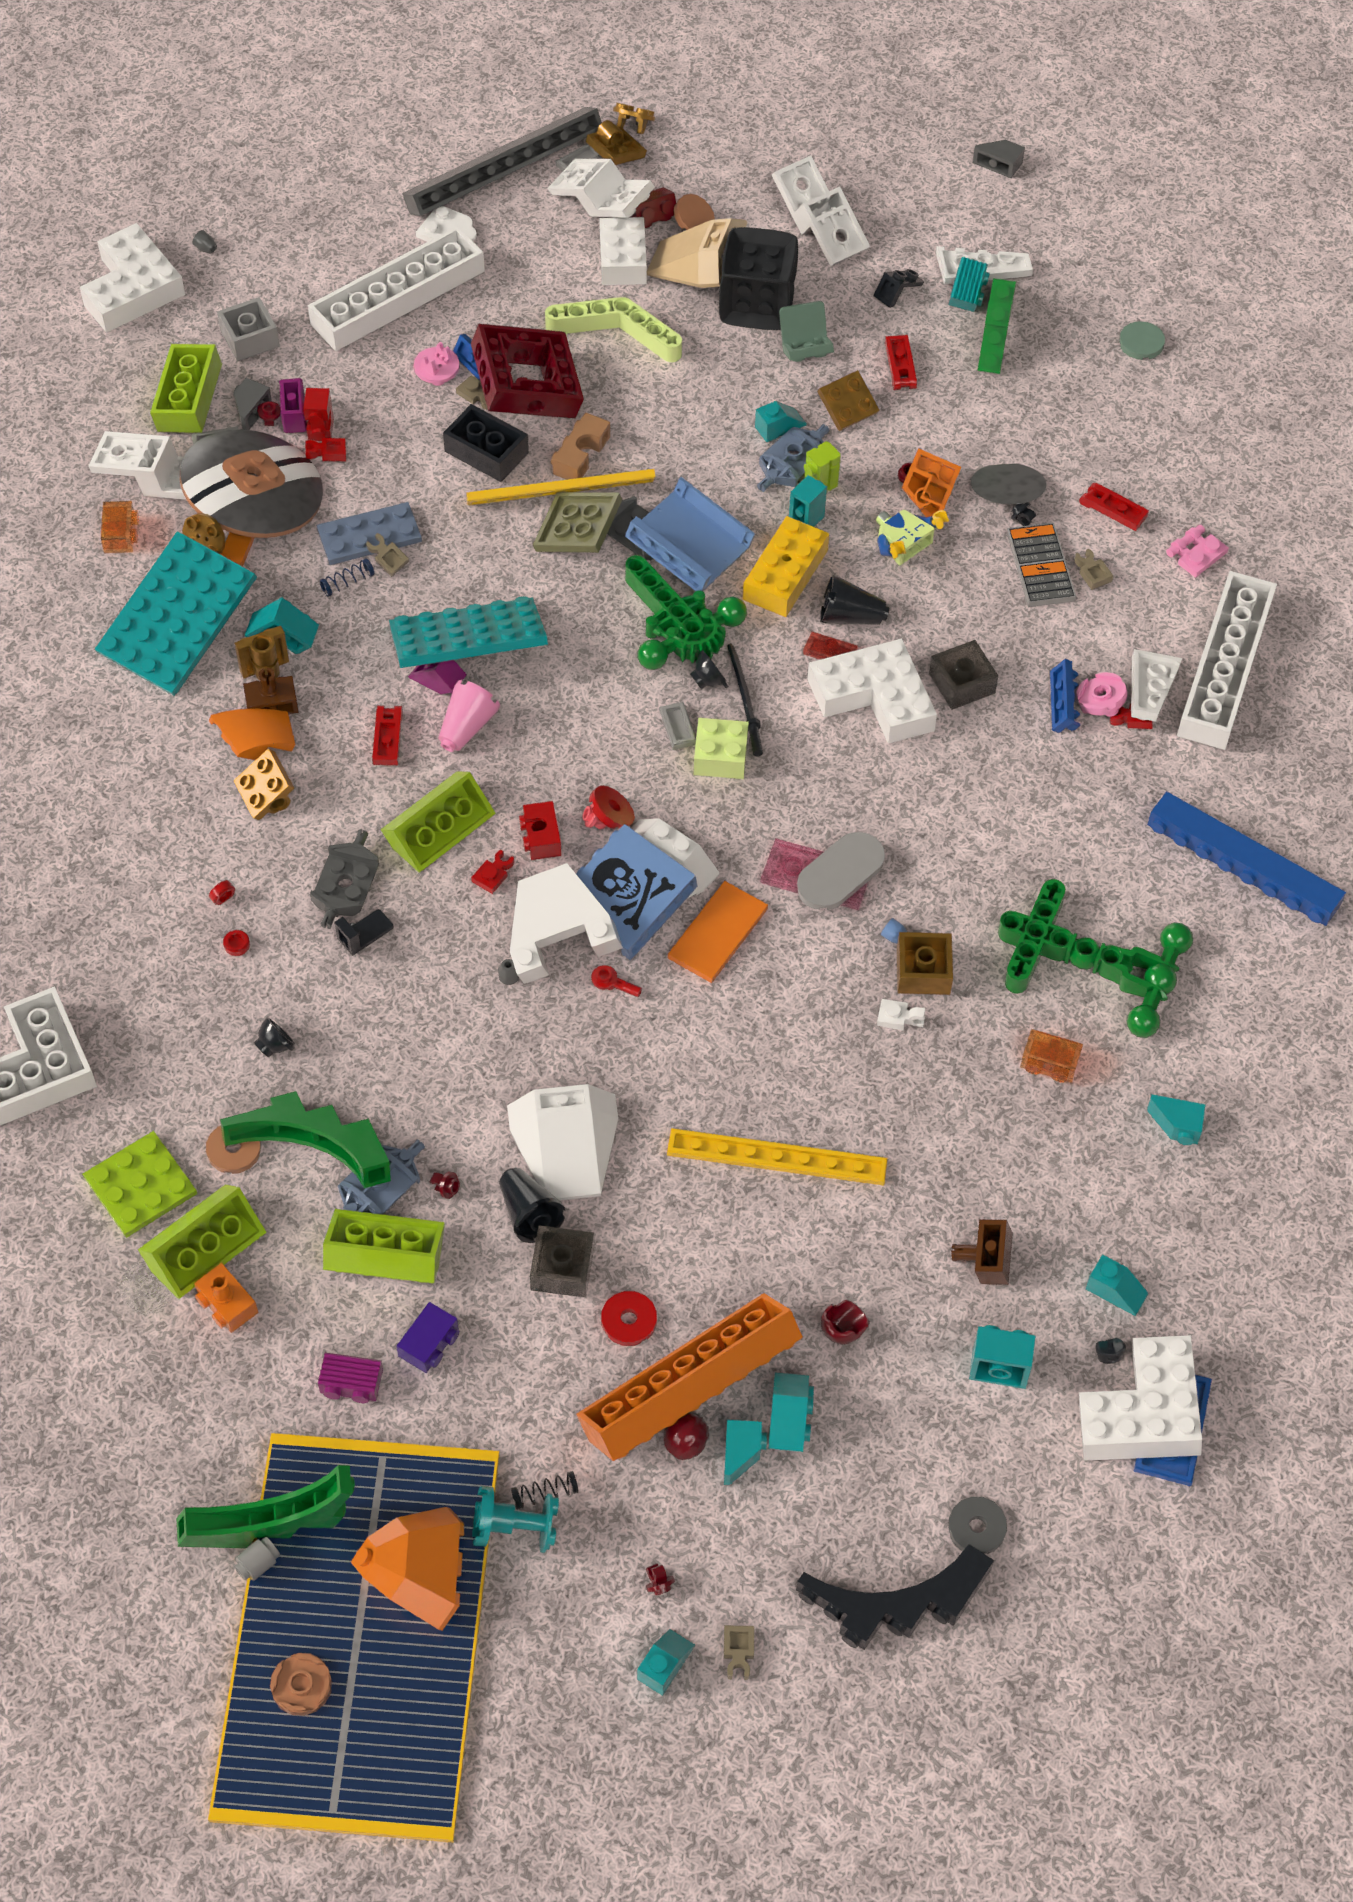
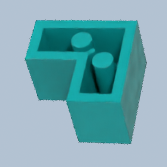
[244,597,319,654]
[768,1372,814,1452]

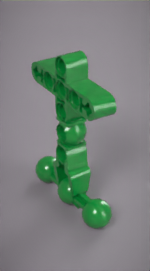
[998,879,1193,1038]

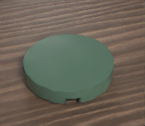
[1119,321,1165,360]

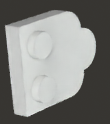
[416,206,477,242]

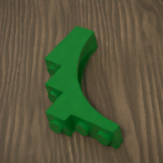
[220,1091,391,1189]
[176,1465,355,1548]

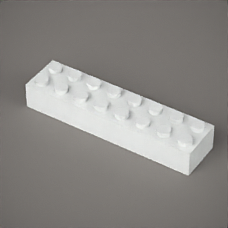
[308,226,485,351]
[1177,571,1277,750]

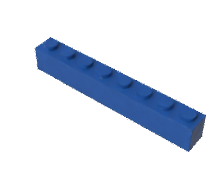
[1147,791,1346,926]

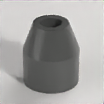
[192,230,217,254]
[498,959,519,985]

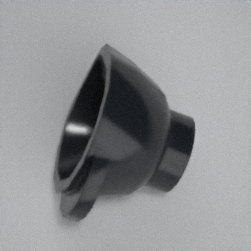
[690,650,729,690]
[254,1017,295,1057]

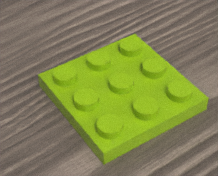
[82,1130,198,1238]

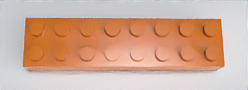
[576,1293,803,1461]

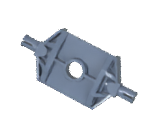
[757,424,830,492]
[338,1139,425,1215]

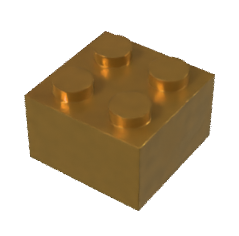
[897,932,953,995]

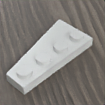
[936,246,1033,285]
[1131,649,1182,722]

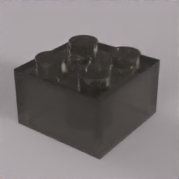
[929,640,999,710]
[529,1225,595,1298]

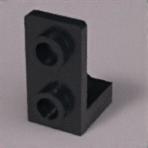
[873,269,924,308]
[334,909,394,956]

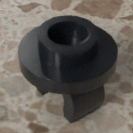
[1011,502,1037,526]

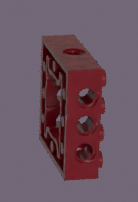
[471,323,584,419]

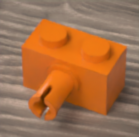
[194,1263,259,1333]

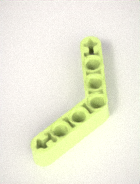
[545,297,682,362]

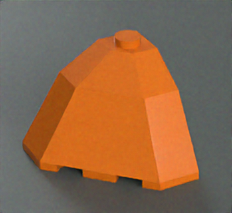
[351,1507,464,1631]

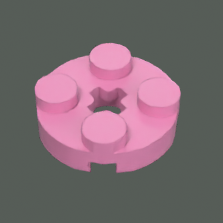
[1077,672,1128,717]

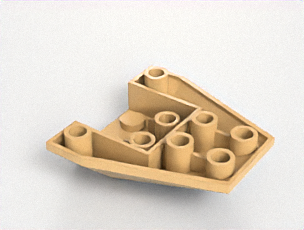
[647,218,747,288]

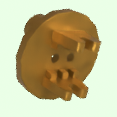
[613,103,655,134]
[182,513,225,554]

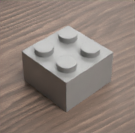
[217,297,280,361]

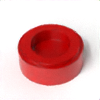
[209,880,235,905]
[223,930,250,956]

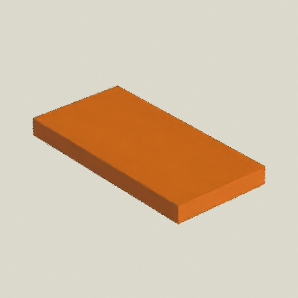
[668,881,768,983]

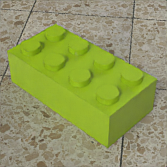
[150,344,222,433]

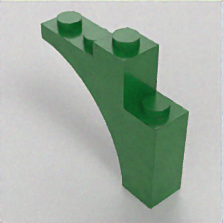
[977,278,1016,374]

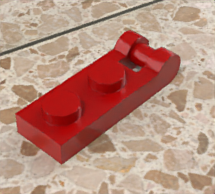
[885,335,917,390]
[1079,483,1149,531]
[372,705,403,766]

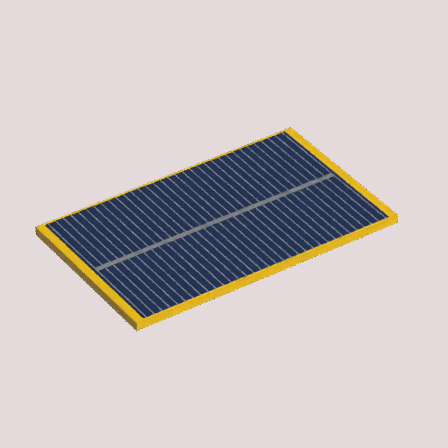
[208,1433,500,1843]

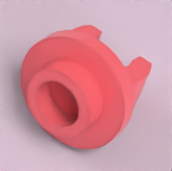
[583,803,606,829]

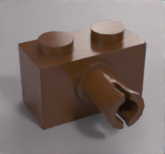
[243,668,299,714]
[951,1219,1013,1285]

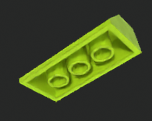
[380,771,496,873]
[138,1184,267,1299]
[323,1209,445,1284]

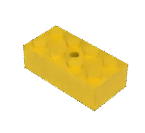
[743,516,830,617]

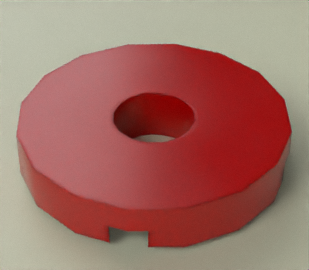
[589,785,635,829]
[601,1291,657,1346]

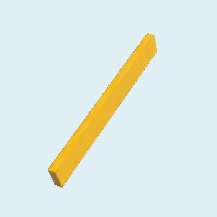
[466,469,656,505]
[667,1128,888,1186]

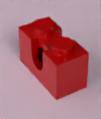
[303,388,334,441]
[519,801,561,860]

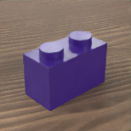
[396,1302,460,1373]

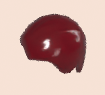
[821,1300,870,1345]
[664,1413,709,1460]

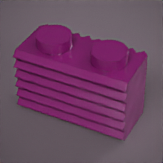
[279,378,307,433]
[318,1352,383,1404]

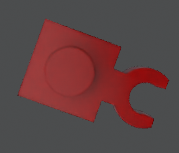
[305,438,346,461]
[1110,703,1154,729]
[471,850,515,894]

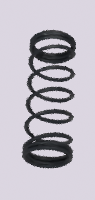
[511,1471,579,1510]

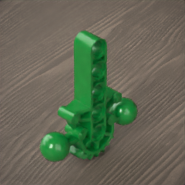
[625,555,747,670]

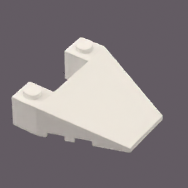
[510,863,623,984]

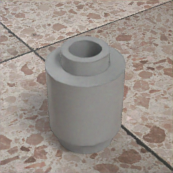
[234,1537,280,1581]

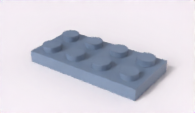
[316,502,422,565]

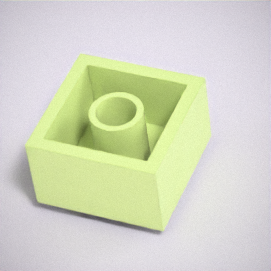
[694,718,749,779]

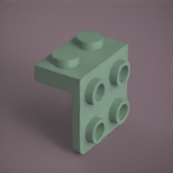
[779,301,834,362]

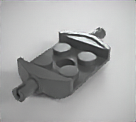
[607,496,653,560]
[310,829,379,929]

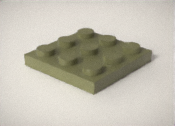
[533,492,622,553]

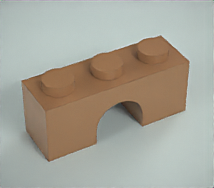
[551,412,611,480]

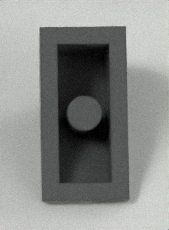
[973,140,1025,178]
[233,377,272,430]

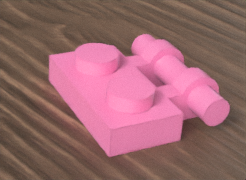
[1166,525,1229,578]

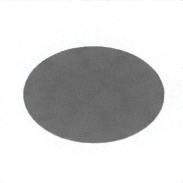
[971,463,1046,504]

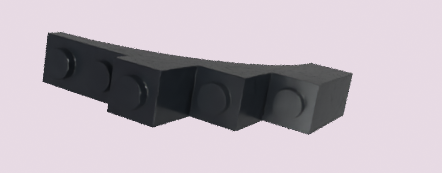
[796,1544,994,1650]

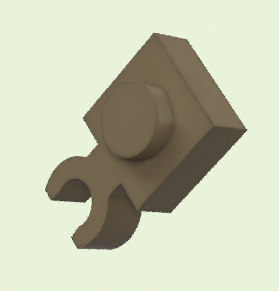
[456,375,488,410]
[366,533,409,577]
[1074,549,1114,590]
[724,1625,754,1680]

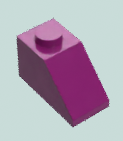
[408,660,467,695]

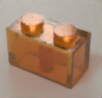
[101,501,139,553]
[1020,1029,1083,1083]

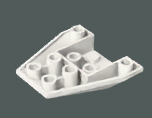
[507,1084,618,1201]

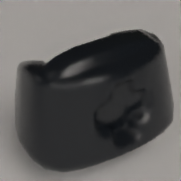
[1095,1338,1126,1364]

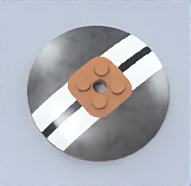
[180,430,323,538]

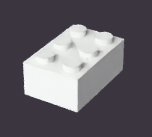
[599,217,647,285]

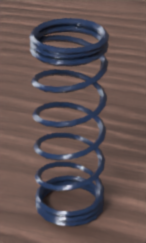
[320,558,375,597]

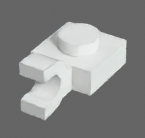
[877,999,925,1030]

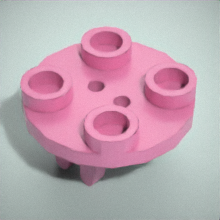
[414,342,460,386]

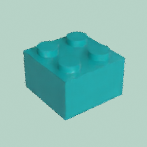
[969,1325,1036,1389]

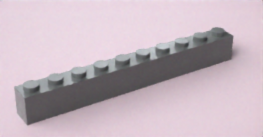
[402,107,602,216]

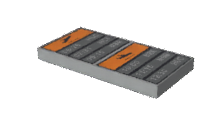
[1007,523,1076,607]

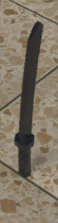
[727,643,763,757]

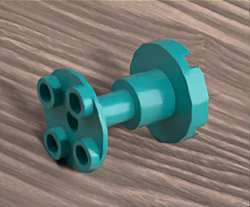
[472,1486,559,1553]

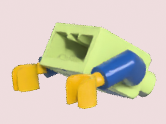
[876,510,949,566]

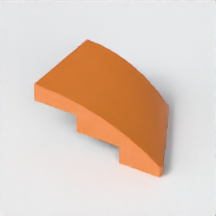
[902,448,961,517]
[209,708,295,760]

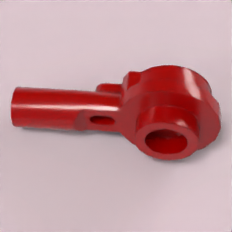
[591,965,642,997]

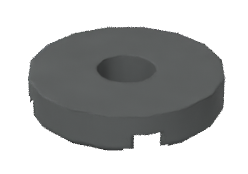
[948,1497,1007,1554]

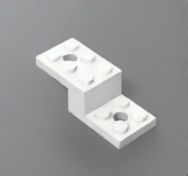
[772,156,870,267]
[547,159,655,218]
[89,431,186,500]

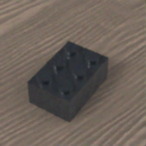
[443,404,529,482]

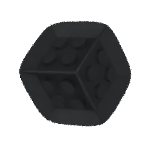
[719,227,798,330]

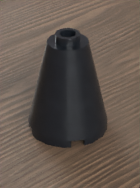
[820,575,890,625]
[499,1168,565,1243]

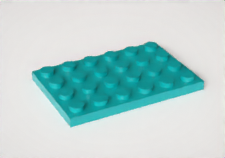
[95,531,257,696]
[389,596,548,668]

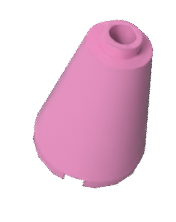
[438,680,500,752]

